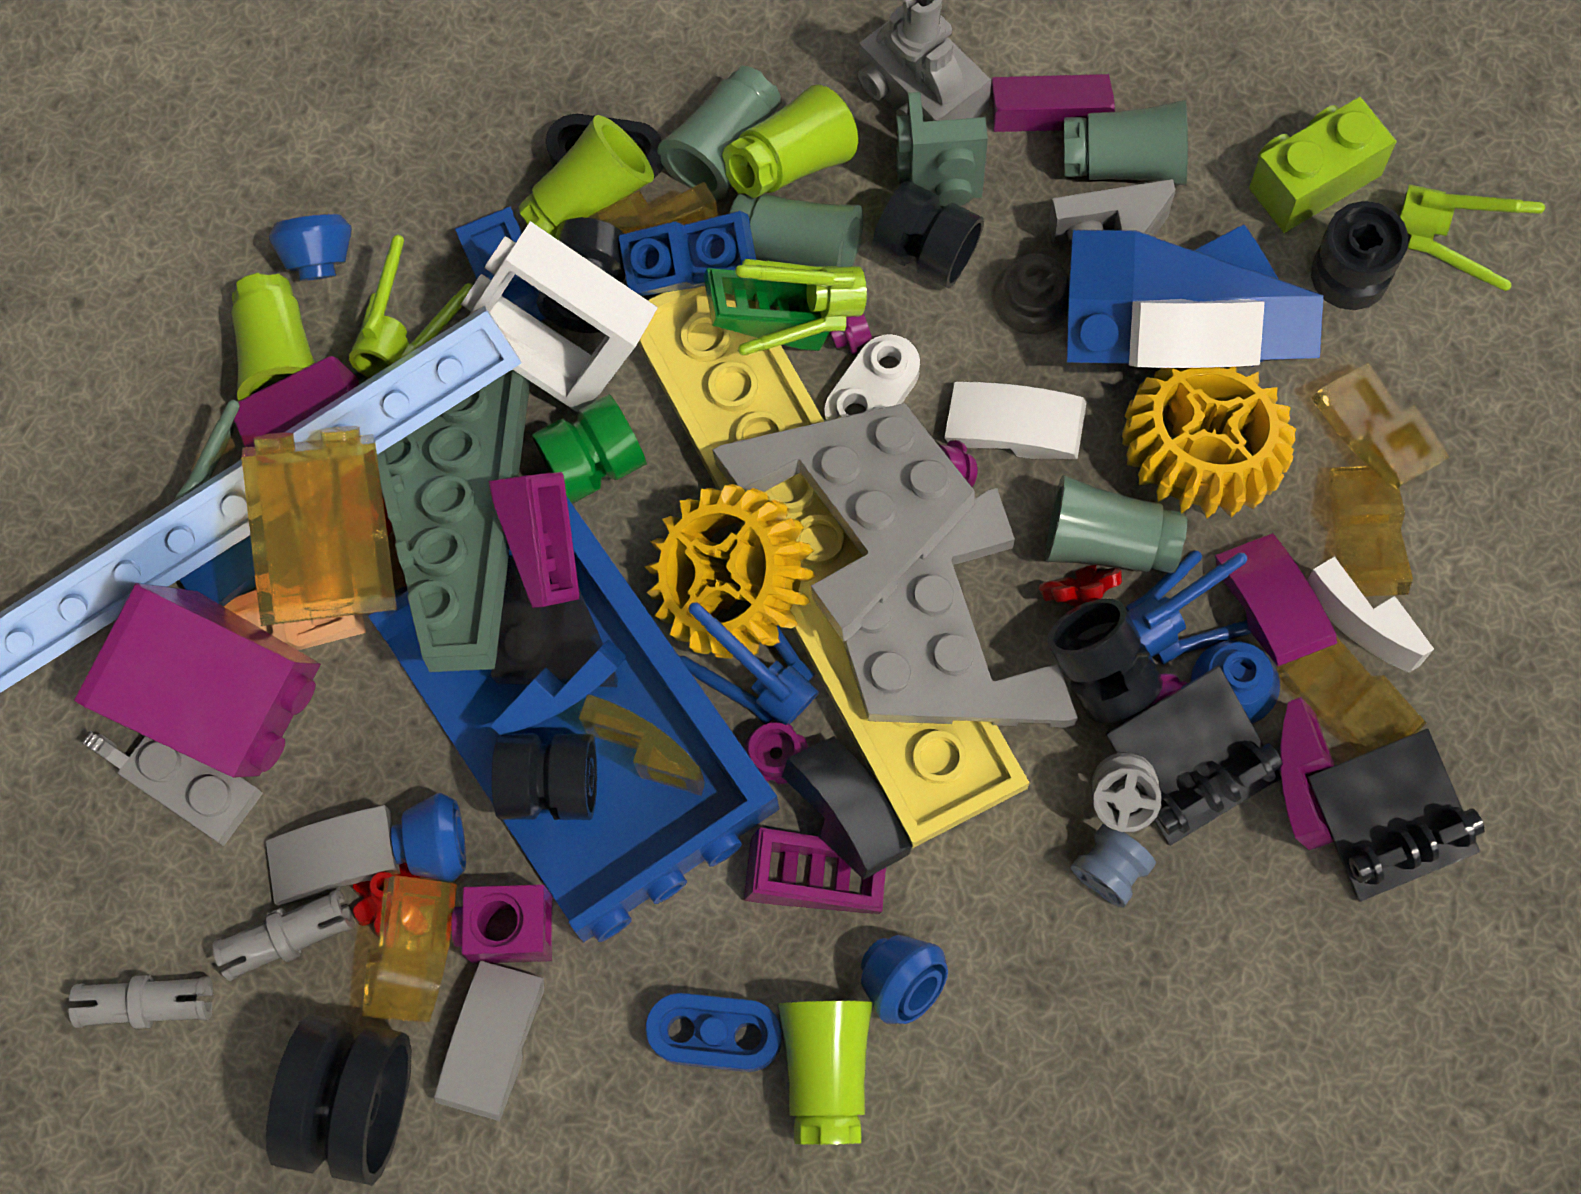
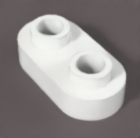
[825,334,920,421]

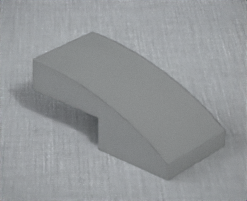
[266,805,400,905]
[435,961,545,1121]

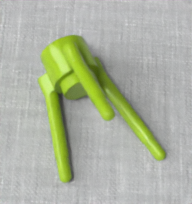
[1400,184,1545,291]
[349,234,473,378]
[735,259,867,356]

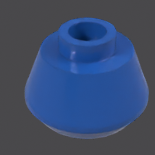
[269,214,352,281]
[1191,640,1280,724]
[391,793,466,883]
[861,935,948,1024]

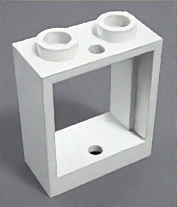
[461,221,658,412]

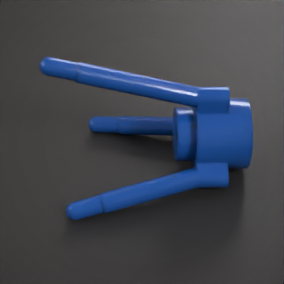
[1125,550,1251,665]
[680,602,819,725]

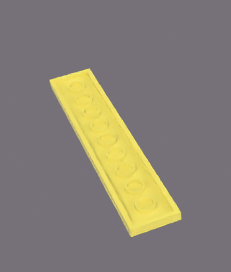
[638,286,1029,849]

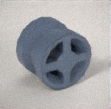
[1071,824,1156,908]

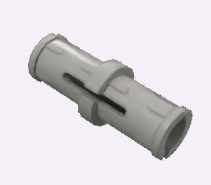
[212,889,354,981]
[69,975,213,1029]

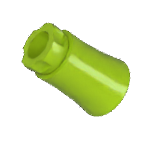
[722,85,858,199]
[519,115,654,238]
[231,273,315,401]
[778,1001,873,1145]

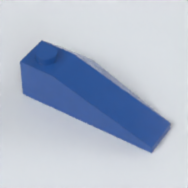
[1067,229,1323,363]

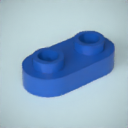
[646,993,782,1072]

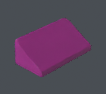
[992,74,1115,132]
[234,356,359,455]

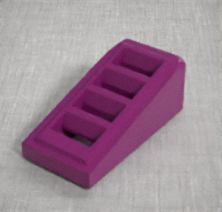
[488,472,580,608]
[743,828,886,914]

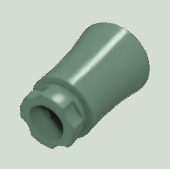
[658,65,781,201]
[1064,100,1188,186]
[730,194,863,267]
[1044,475,1187,573]

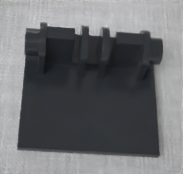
[1105,666,1283,846]
[1306,728,1485,902]

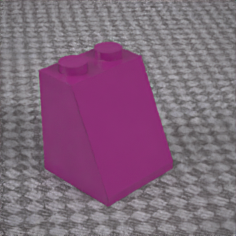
[74,583,321,778]

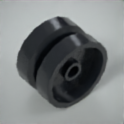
[266,1014,412,1186]

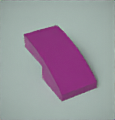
[1215,533,1337,667]
[1281,697,1335,850]

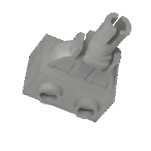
[858,0,991,122]

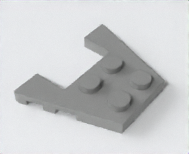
[713,403,975,642]
[843,488,1077,728]

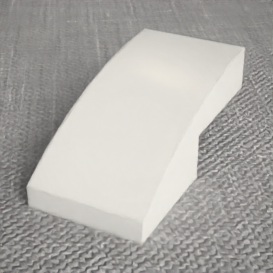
[1129,299,1264,368]
[945,382,1087,459]
[1307,556,1434,673]

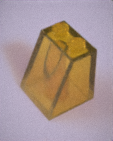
[241,426,397,626]

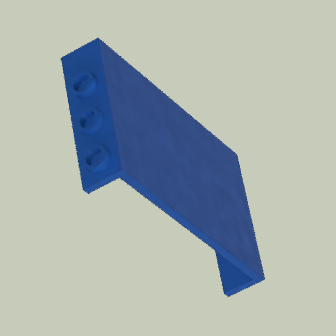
[368,497,779,943]

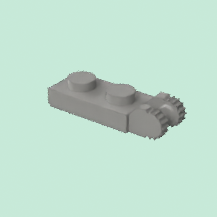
[82,726,263,846]

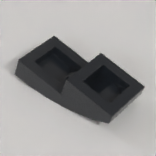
[782,736,912,880]

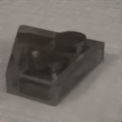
[491,555,618,687]

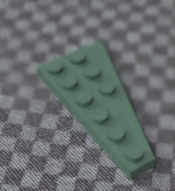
[352,366,530,672]

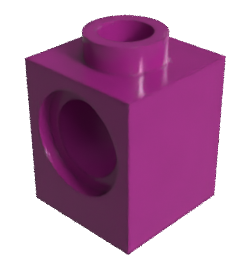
[452,885,553,964]

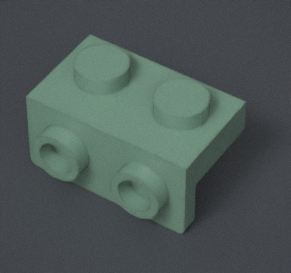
[896,92,988,207]

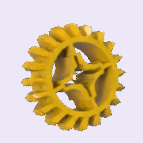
[1122,366,1296,519]
[644,484,816,659]

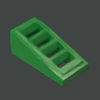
[703,268,830,351]

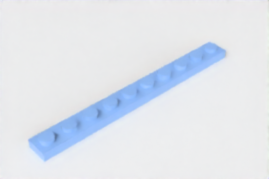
[0,306,521,693]

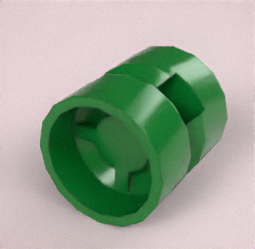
[532,394,647,504]

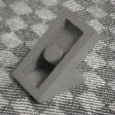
[1049,179,1176,247]

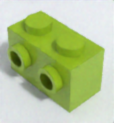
[1249,96,1397,233]

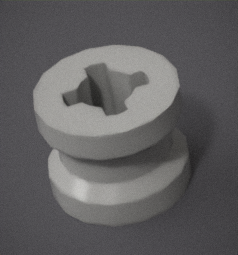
[1092,753,1161,832]

